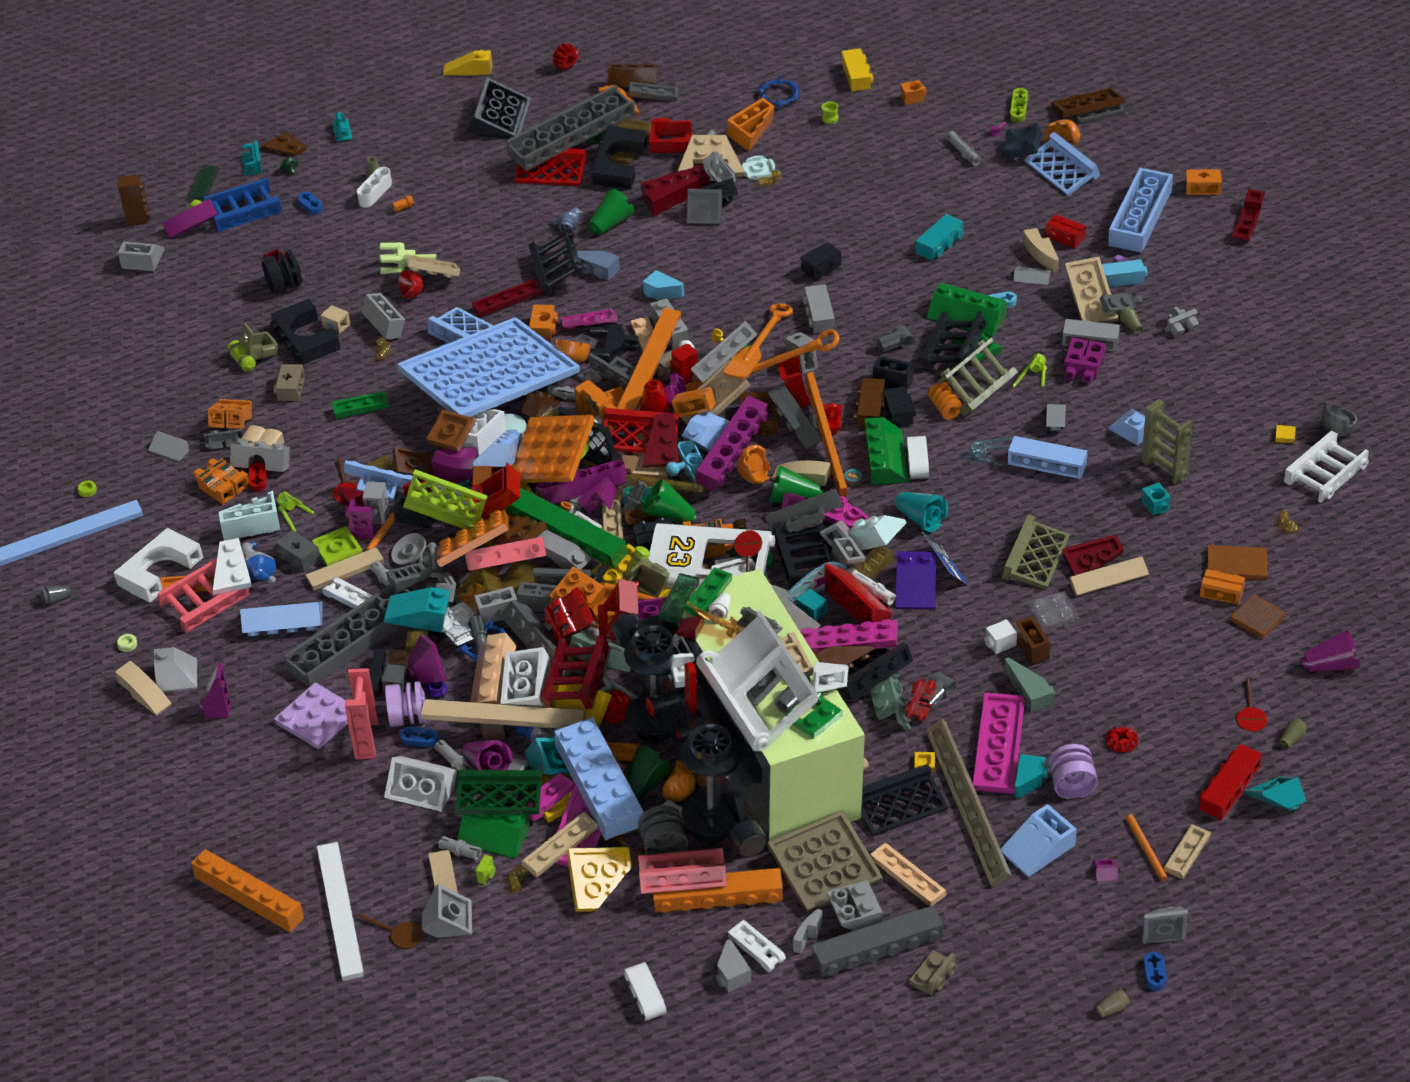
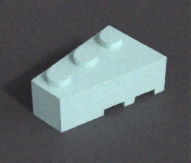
[219,491,280,541]

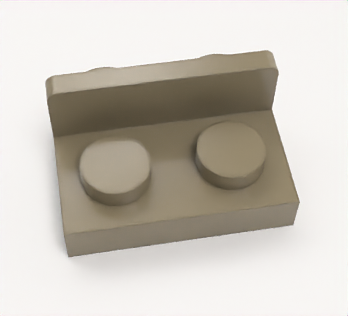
[910,950,957,996]

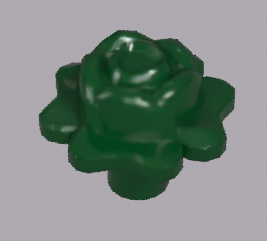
[279,157,299,175]

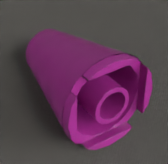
[1301,629,1360,672]
[461,740,513,770]

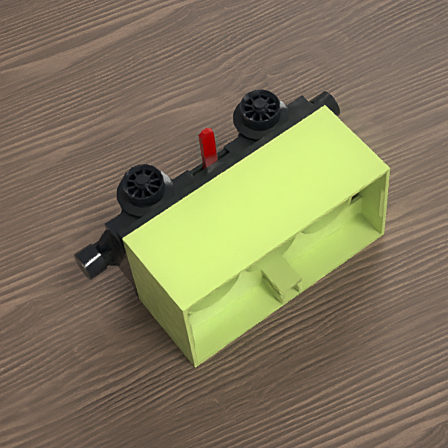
[612,569,865,857]

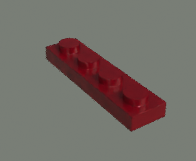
[472,279,543,317]

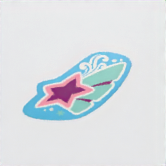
[788,562,847,605]

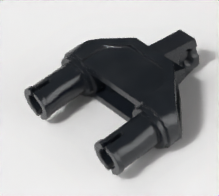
[588,322,639,362]

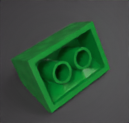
[458,802,530,859]

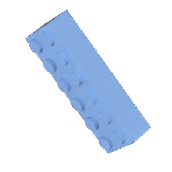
[1108,168,1173,253]
[555,717,644,840]

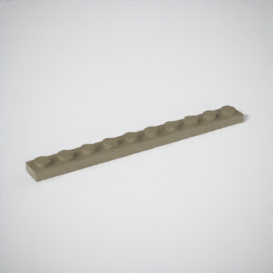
[926,719,1012,887]

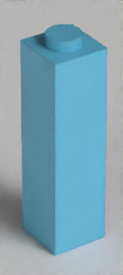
[1102,259,1148,287]

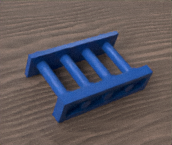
[203,178,282,232]

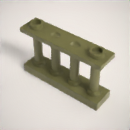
[937,338,1018,416]
[1142,399,1193,485]

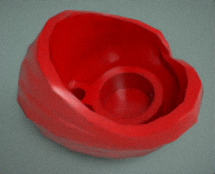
[398,269,423,299]

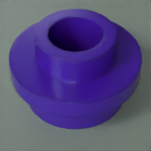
[427,681,447,698]

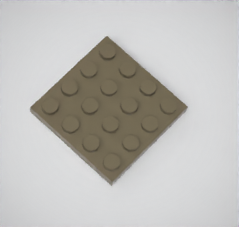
[767,811,883,914]

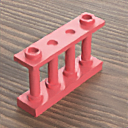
[465,537,546,570]
[157,558,250,633]
[345,668,378,759]
[638,848,727,893]

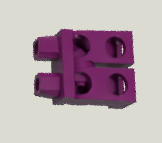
[1064,338,1106,384]

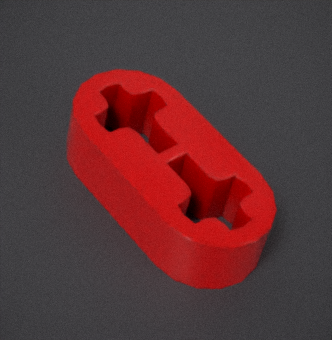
[249,462,267,492]

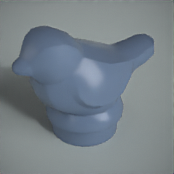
[551,208,583,233]

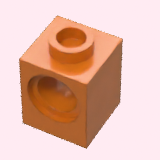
[901,80,926,105]

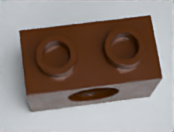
[1015,616,1050,665]

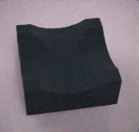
[1002,122,1042,160]

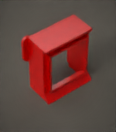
[649,118,693,154]
[775,353,811,408]
[472,463,521,520]
[598,579,639,641]

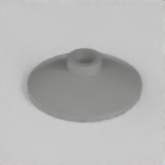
[391,533,426,565]

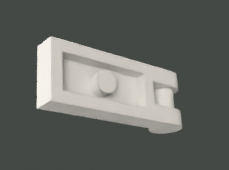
[322,577,374,611]
[728,920,786,972]

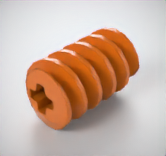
[927,381,962,420]

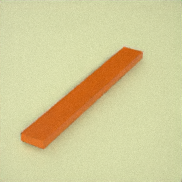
[617,307,681,410]
[806,372,847,498]

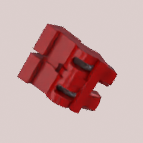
[544,587,598,641]

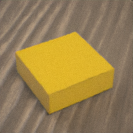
[1275,425,1296,444]
[914,752,935,772]

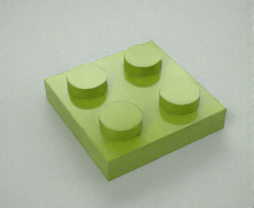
[312,526,362,566]

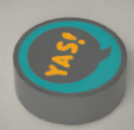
[844,469,863,486]

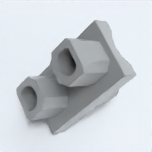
[1164,306,1199,337]

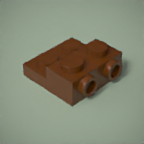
[493,515,547,545]

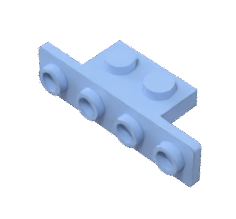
[344,460,412,502]

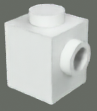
[984,619,1017,654]

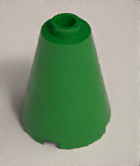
[588,189,634,235]
[769,466,823,503]
[642,479,696,525]

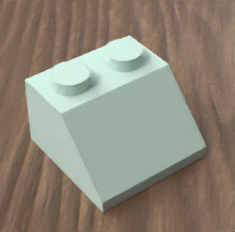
[848,515,907,551]

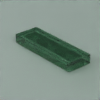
[189,165,219,201]
[659,573,699,624]

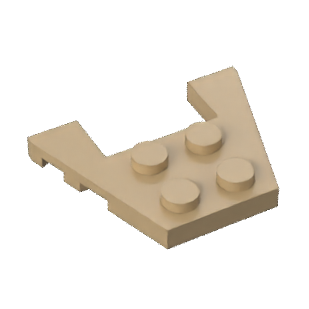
[678,135,744,177]

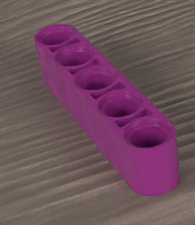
[536,460,628,504]

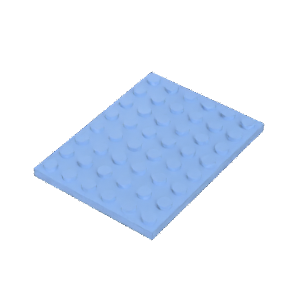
[397,317,580,417]

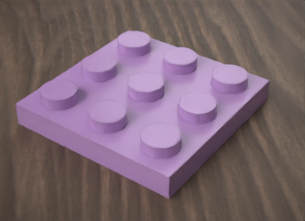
[274,682,348,749]

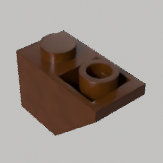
[521,390,560,417]

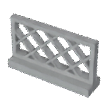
[690,321,757,383]

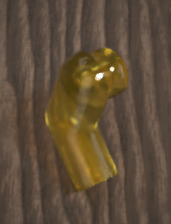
[759,170,781,186]
[376,337,391,361]

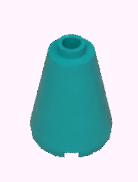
[895,492,948,532]

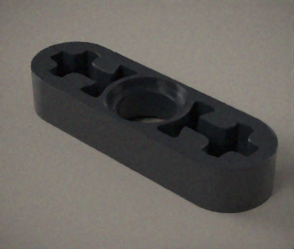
[370,649,386,696]

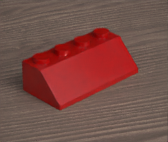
[824,563,892,624]

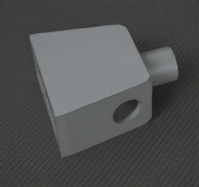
[784,332,818,374]

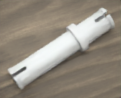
[847,567,896,605]

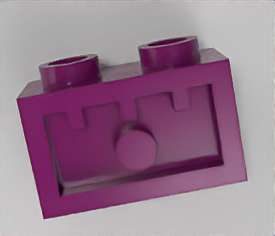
[345,499,376,539]

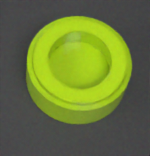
[77,481,97,497]

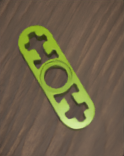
[1010,88,1028,123]

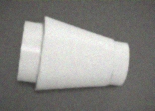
[708,593,731,621]

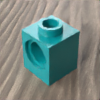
[1141,483,1171,515]
[796,588,827,621]

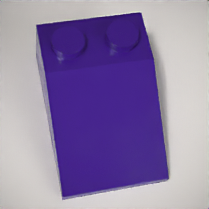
[896,551,936,609]

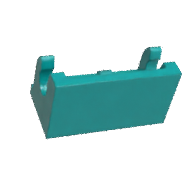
[241,141,262,176]

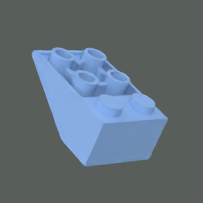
[1001,804,1077,877]

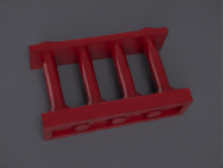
[541,636,611,709]

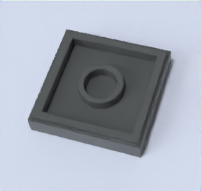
[687,189,722,224]

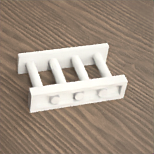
[1284,430,1369,503]

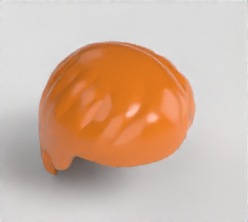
[1044,119,1081,151]
[737,445,770,484]
[662,760,696,803]

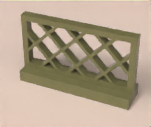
[1002,514,1070,589]

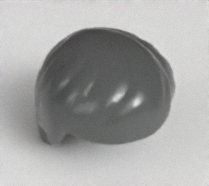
[1321,402,1357,437]

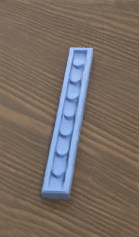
[0,500,143,566]

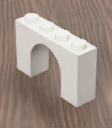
[114,528,204,603]

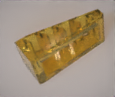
[854,546,893,579]

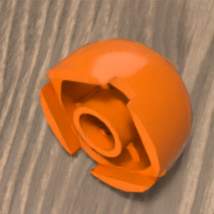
[554,339,591,364]

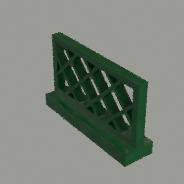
[455,770,542,815]

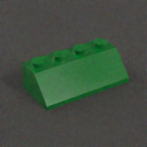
[926,283,1007,338]
[865,417,909,485]

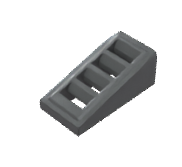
[386,563,431,592]

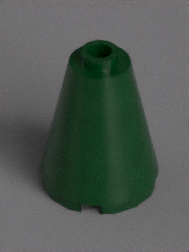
[625,745,672,801]

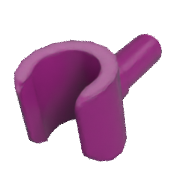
[989,122,1007,137]

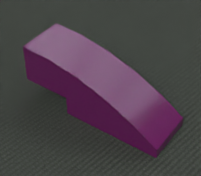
[162,199,217,238]

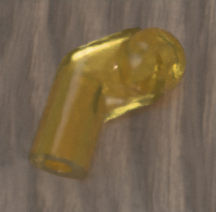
[1278,510,1298,533]
[508,863,528,893]

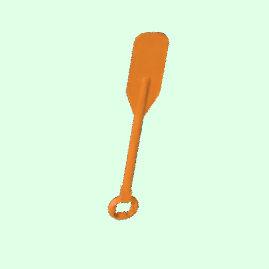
[724,303,793,379]
[686,329,839,392]

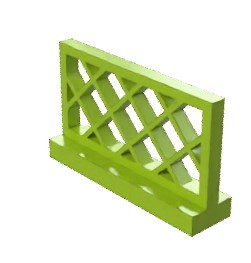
[403,469,487,530]

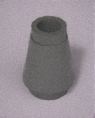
[41,585,71,605]

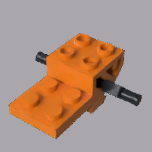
[549,564,615,634]

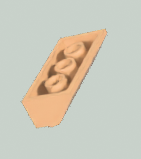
[470,633,516,704]

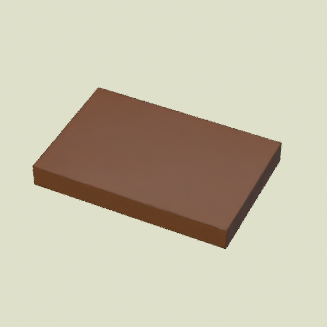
[1208,545,1268,580]

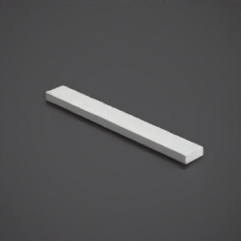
[317,842,364,981]

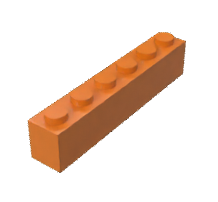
[191,849,304,932]
[653,868,783,913]

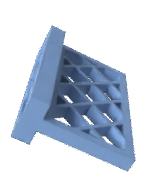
[1025,132,1100,196]
[428,307,493,343]

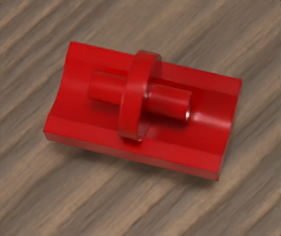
[824,403,843,435]

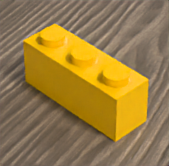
[842,48,873,92]

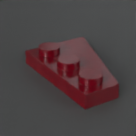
[642,413,680,468]
[1062,535,1124,576]

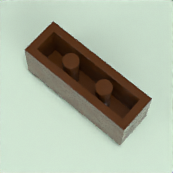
[608,64,657,89]
[118,175,150,226]
[854,378,885,428]

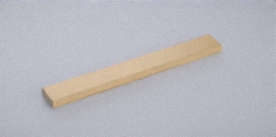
[421,699,585,729]

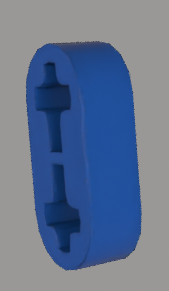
[298,192,323,215]
[400,726,438,748]
[1144,952,1167,991]

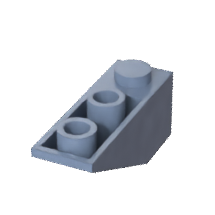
[564,251,620,281]

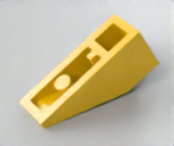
[443,50,492,75]

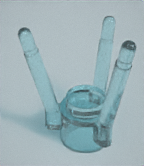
[971,436,1013,466]

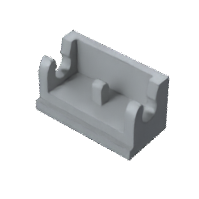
[703,151,735,183]
[425,571,456,602]

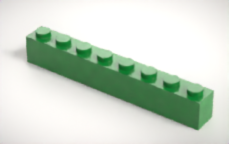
[502,488,628,568]

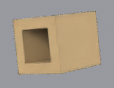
[321,305,350,334]

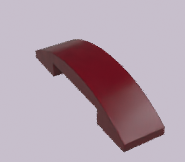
[1232,189,1265,241]

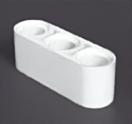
[357,167,392,208]
[907,436,929,479]
[624,962,667,1021]

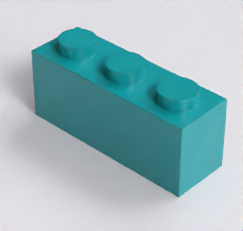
[916,214,964,261]

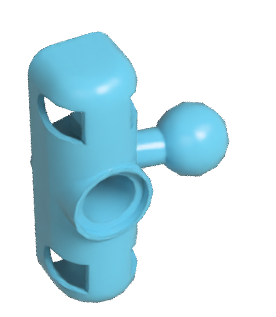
[665,440,705,489]

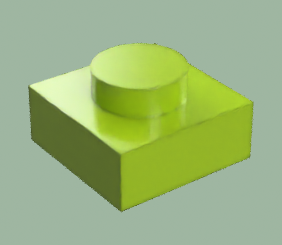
[476,855,495,885]

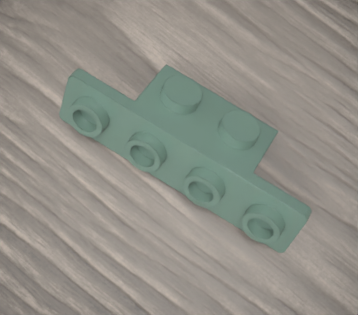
[869,672,911,731]

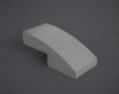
[793,909,822,954]

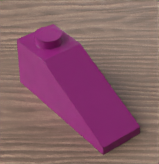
[200,663,231,718]

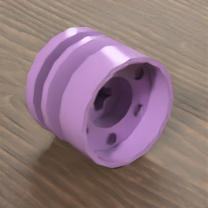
[385,681,425,727]
[1049,744,1098,799]

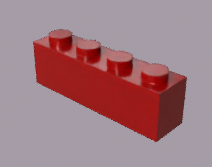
[1198,744,1263,820]

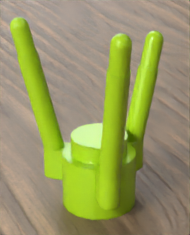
[1012,353,1047,387]
[277,492,314,532]

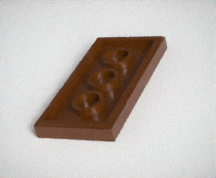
[1050,87,1125,118]

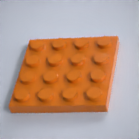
[512,415,595,483]
[437,509,509,567]

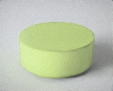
[117,634,137,652]

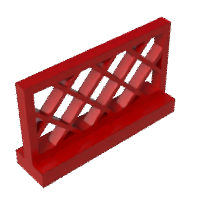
[514,149,587,186]
[603,408,679,454]

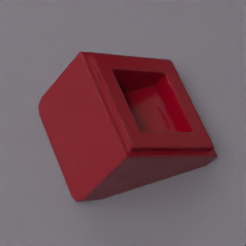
[676,616,703,640]

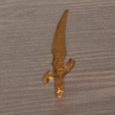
[687,601,744,638]

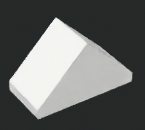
[812,662,848,692]

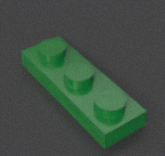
[331,391,389,419]
[685,567,732,618]

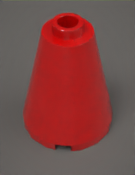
[639,379,674,413]

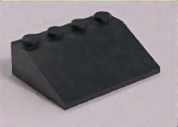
[467,77,531,139]

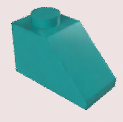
[1014,754,1049,799]

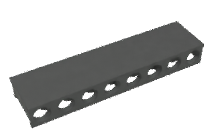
[506,85,636,171]
[284,584,419,688]

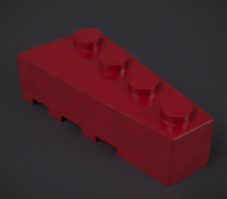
[641,164,710,217]

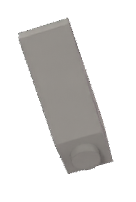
[536,530,592,570]

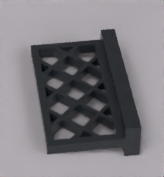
[557,406,623,465]
[861,764,949,837]

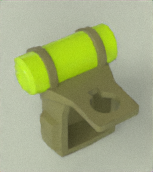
[227,323,278,372]
[621,546,670,598]

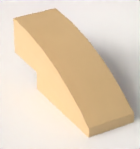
[1023,228,1059,272]
[772,461,831,486]
[115,661,172,716]

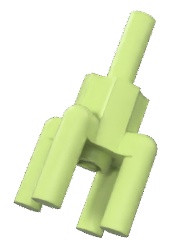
[379,243,436,274]

